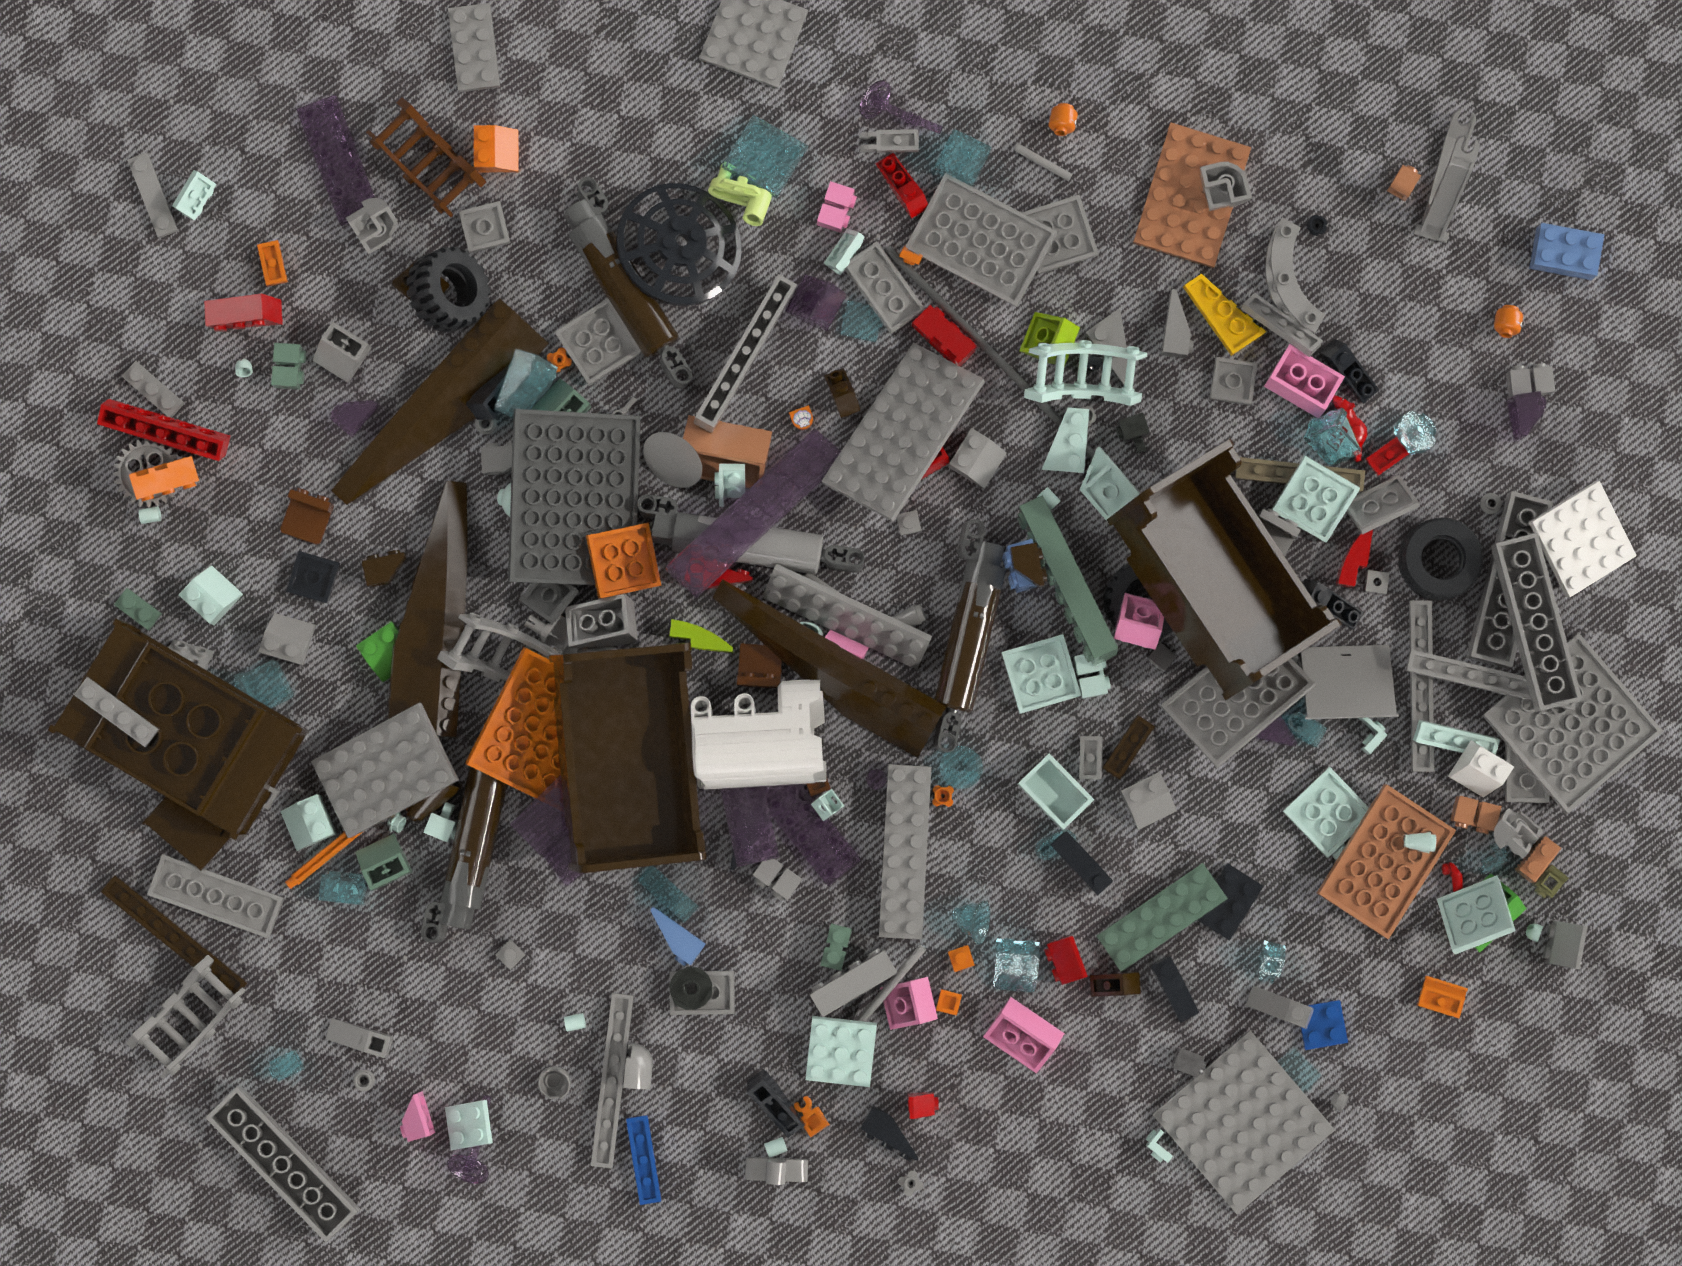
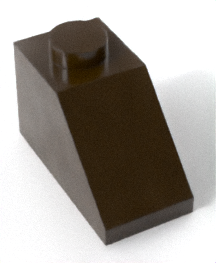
[1090,972,1141,997]

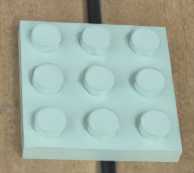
[1272,455,1360,543]
[1001,634,1082,714]
[1283,767,1369,858]
[1437,875,1516,954]
[805,1016,877,1087]

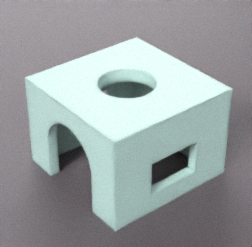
[811,789,844,821]

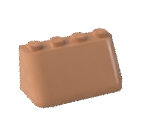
[683,415,772,489]

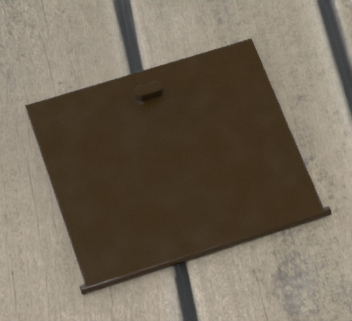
[142,797,230,871]

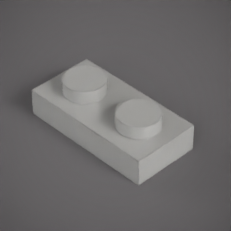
[1079,736,1103,780]

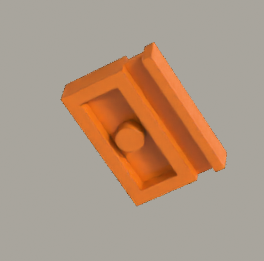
[1417,976,1468,1018]

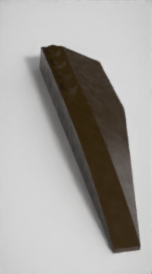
[331,298,549,505]
[387,480,467,737]
[713,579,947,758]

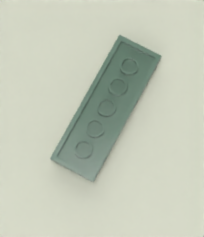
[1097,863,1228,972]

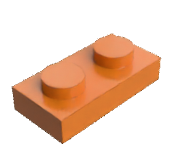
[257,240,288,287]

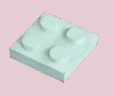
[445,1100,493,1150]

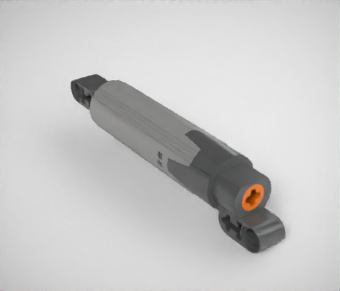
[638,494,865,575]

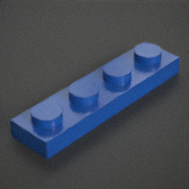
[626,1115,662,1205]

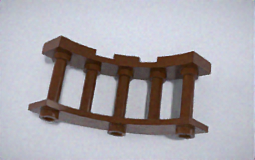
[366,97,487,218]

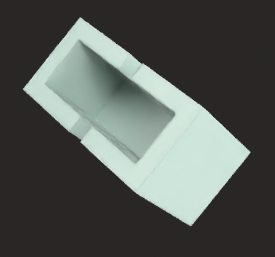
[1073,654,1111,699]

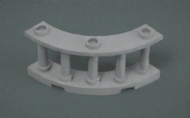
[1265,217,1326,334]
[437,612,562,682]
[126,955,246,1079]

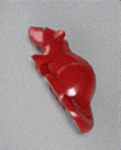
[1333,395,1367,462]

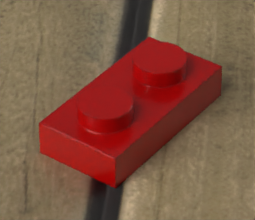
[1365,434,1413,477]

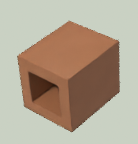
[1387,165,1421,201]

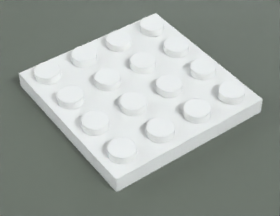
[1529,481,1636,597]

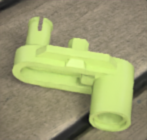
[708,163,772,226]

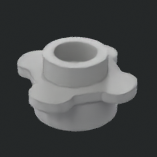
[898,1170,924,1196]

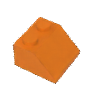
[474,125,519,173]

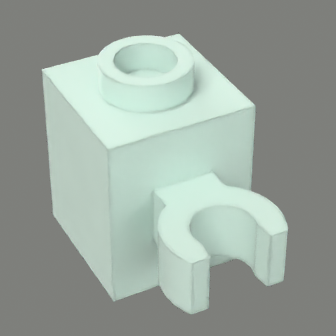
[423,802,457,843]

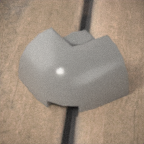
[1200,162,1252,211]
[346,198,399,255]
[1494,808,1543,859]
[623,1042,654,1089]

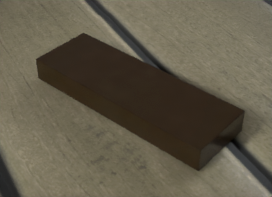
[1102,715,1155,780]

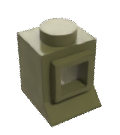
[1532,864,1569,899]

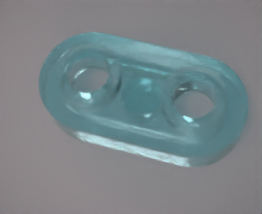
[1035,830,1076,860]

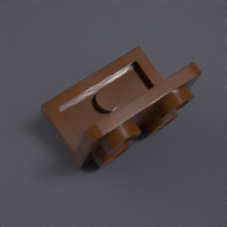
[280,487,334,545]

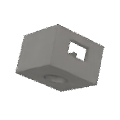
[1363,570,1389,595]

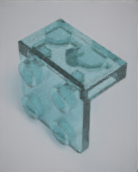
[1303,408,1361,466]
[233,660,294,708]
[993,938,1040,992]

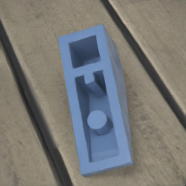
[650,907,706,966]

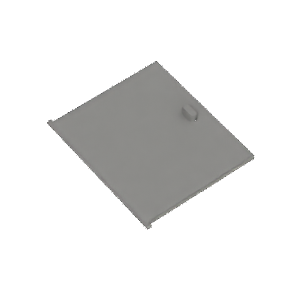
[1301,645,1399,719]

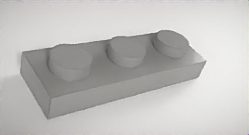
[122,361,185,418]

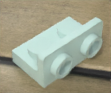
[172,170,216,220]
[824,229,865,275]
[715,464,746,507]

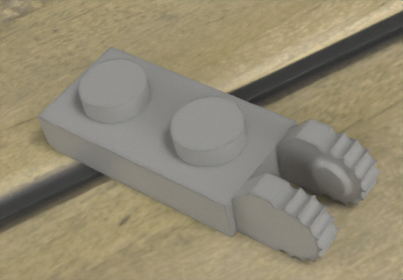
[859,129,919,153]

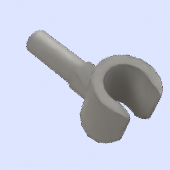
[612,397,637,415]

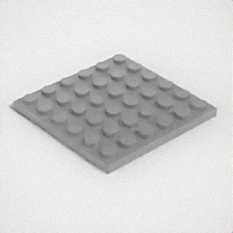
[1482,633,1663,814]
[1152,1030,1335,1214]

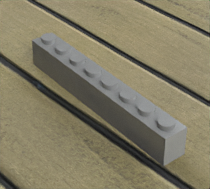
[694,274,797,433]

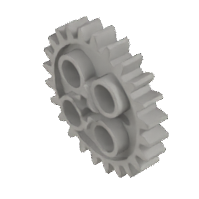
[113,439,180,508]

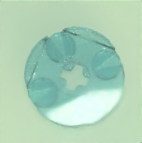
[1394,411,1437,455]
[940,746,983,789]

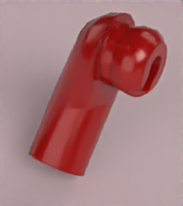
[1441,862,1463,892]

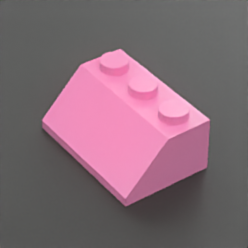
[1264,344,1345,419]
[983,997,1065,1074]

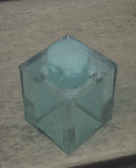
[269,1050,305,1082]

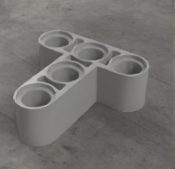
[745,1157,808,1185]

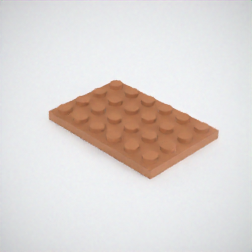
[1133,123,1251,268]
[1317,784,1456,939]

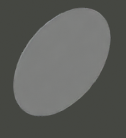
[643,432,702,488]

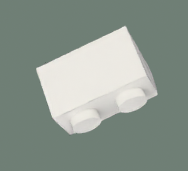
[1448,740,1514,797]

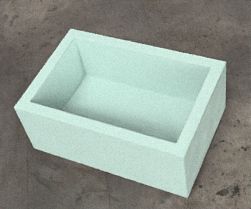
[1017,753,1094,830]

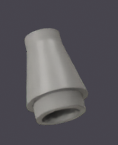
[893,604,926,626]

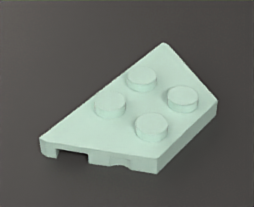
[1080,446,1141,521]

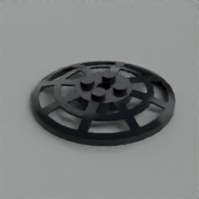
[616,183,742,306]

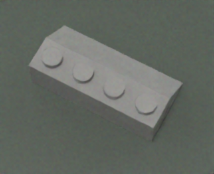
[809,949,898,1017]

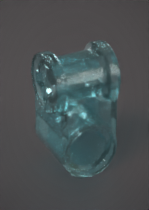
[1284,712,1327,748]

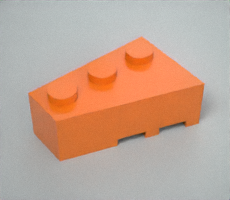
[129,456,199,502]

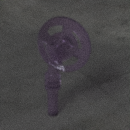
[859,80,943,134]
[447,1095,491,1184]

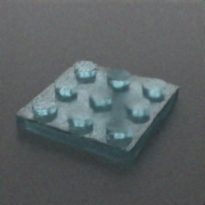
[722,115,808,199]

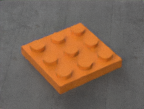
[586,523,661,599]

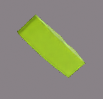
[670,619,734,653]

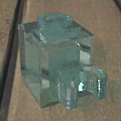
[1259,941,1286,984]

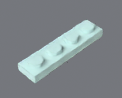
[1413,720,1500,755]

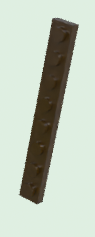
[101,875,249,994]

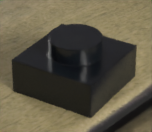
[1087,354,1103,371]

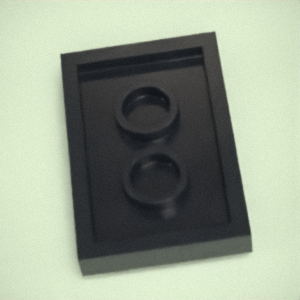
[1197,863,1264,941]

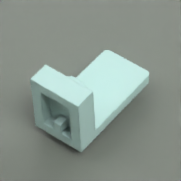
[1359,718,1387,755]

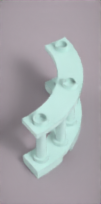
[1024,340,1147,406]

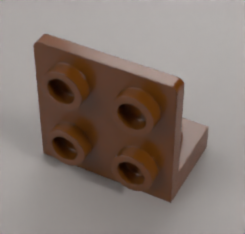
[737,643,782,689]

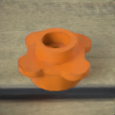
[547,347,572,372]
[932,785,954,807]

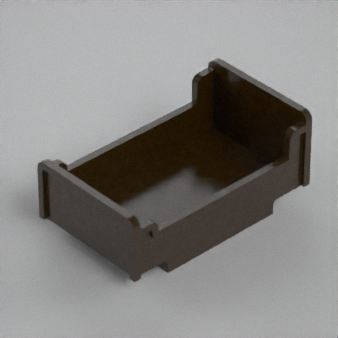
[1107,438,1342,701]
[48,618,309,841]
[549,643,707,873]

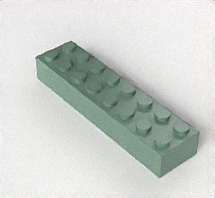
[1017,495,1118,666]

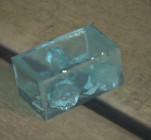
[318,871,367,905]

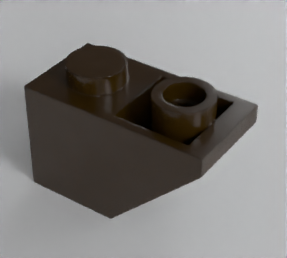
[824,368,861,418]
[1010,543,1047,588]
[362,550,407,588]

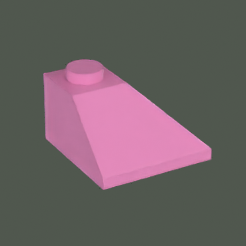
[400,1091,435,1142]

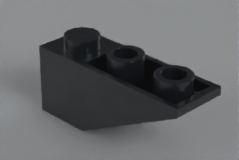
[1319,339,1379,404]
[1302,579,1364,630]
[860,1105,919,1162]

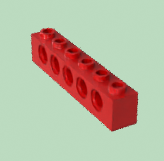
[97,399,230,461]

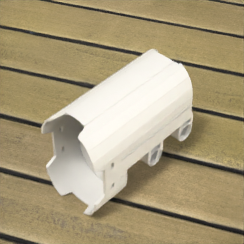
[691,679,826,789]

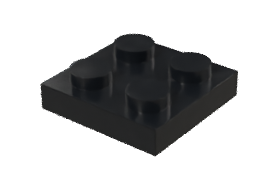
[286,551,341,604]

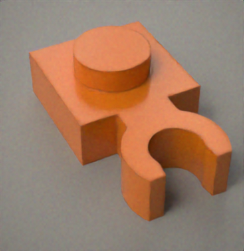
[794,1096,830,1137]

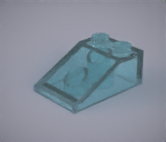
[494,349,558,419]

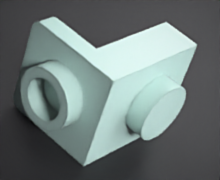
[1146,1129,1173,1163]

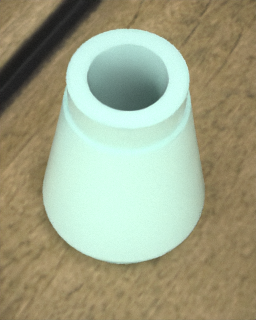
[1404,832,1436,854]

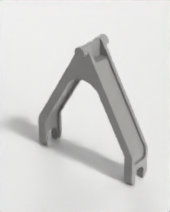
[1413,109,1480,243]

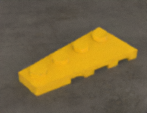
[1183,274,1267,356]

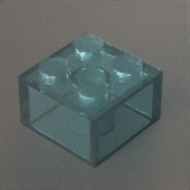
[934,129,992,187]

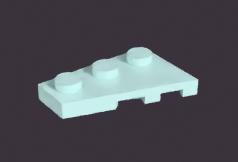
[1042,407,1089,473]

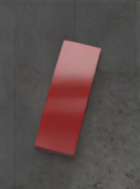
[1335,530,1373,588]

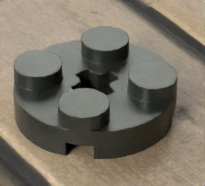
[670,967,713,1010]

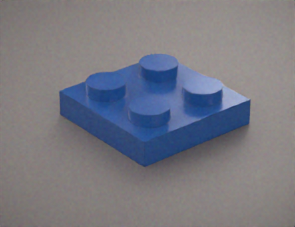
[1300,1000,1348,1050]

